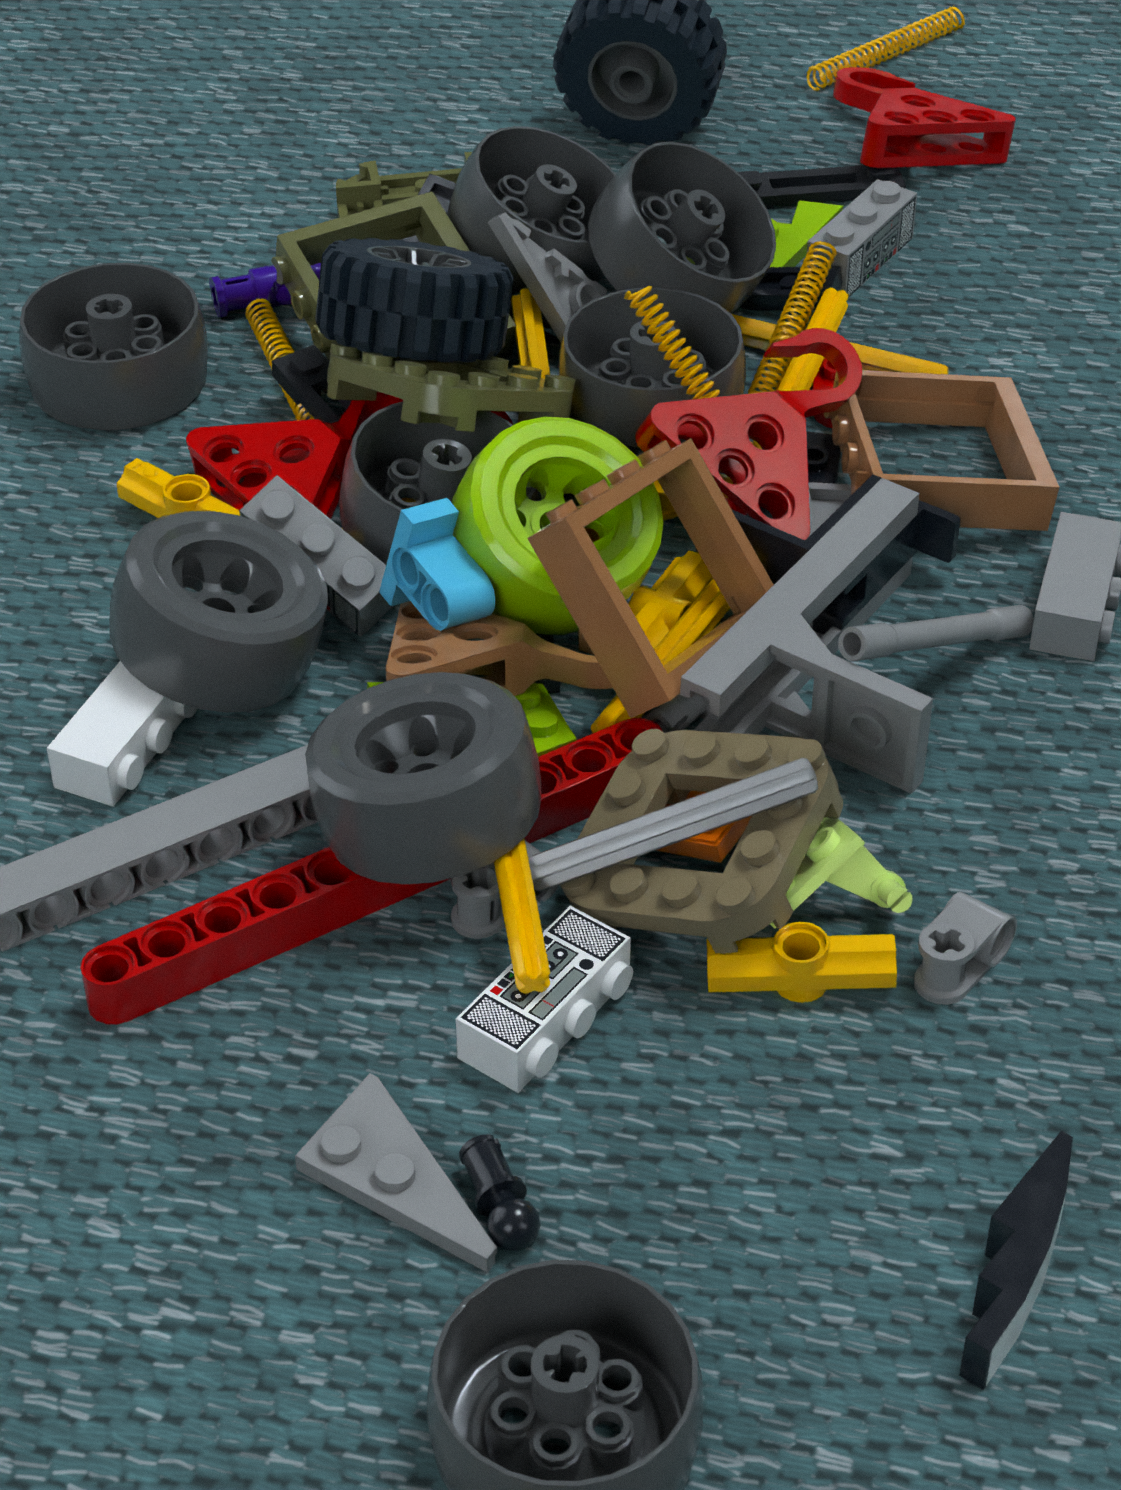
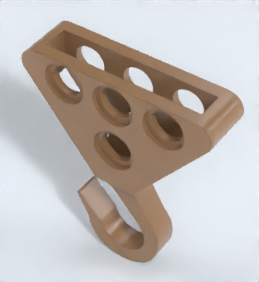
[386,601,613,696]

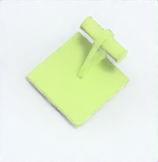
[770,817,912,929]

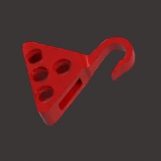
[833,67,1016,168]
[635,328,862,540]
[186,391,403,519]

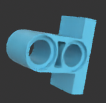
[379,498,496,631]

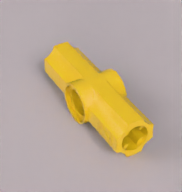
[117,458,240,518]
[628,550,713,649]
[706,921,897,1003]

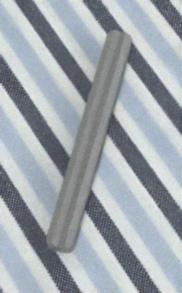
[528,758,818,891]

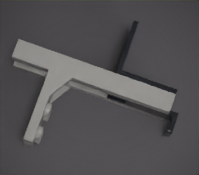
[680,474,960,794]

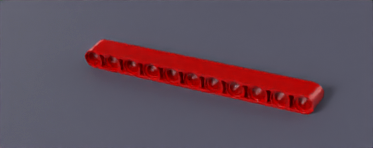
[80,718,662,1025]

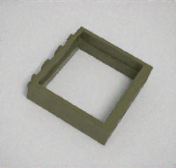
[271,191,517,361]

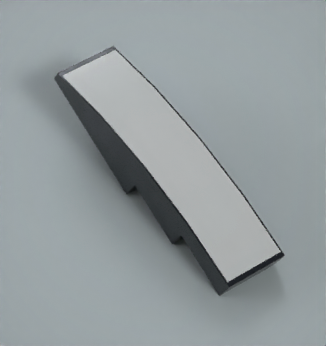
[959,1131,1073,1390]

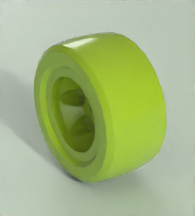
[452,417,664,635]

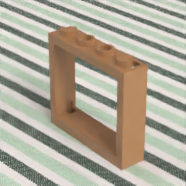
[824,370,1059,531]
[527,438,774,718]

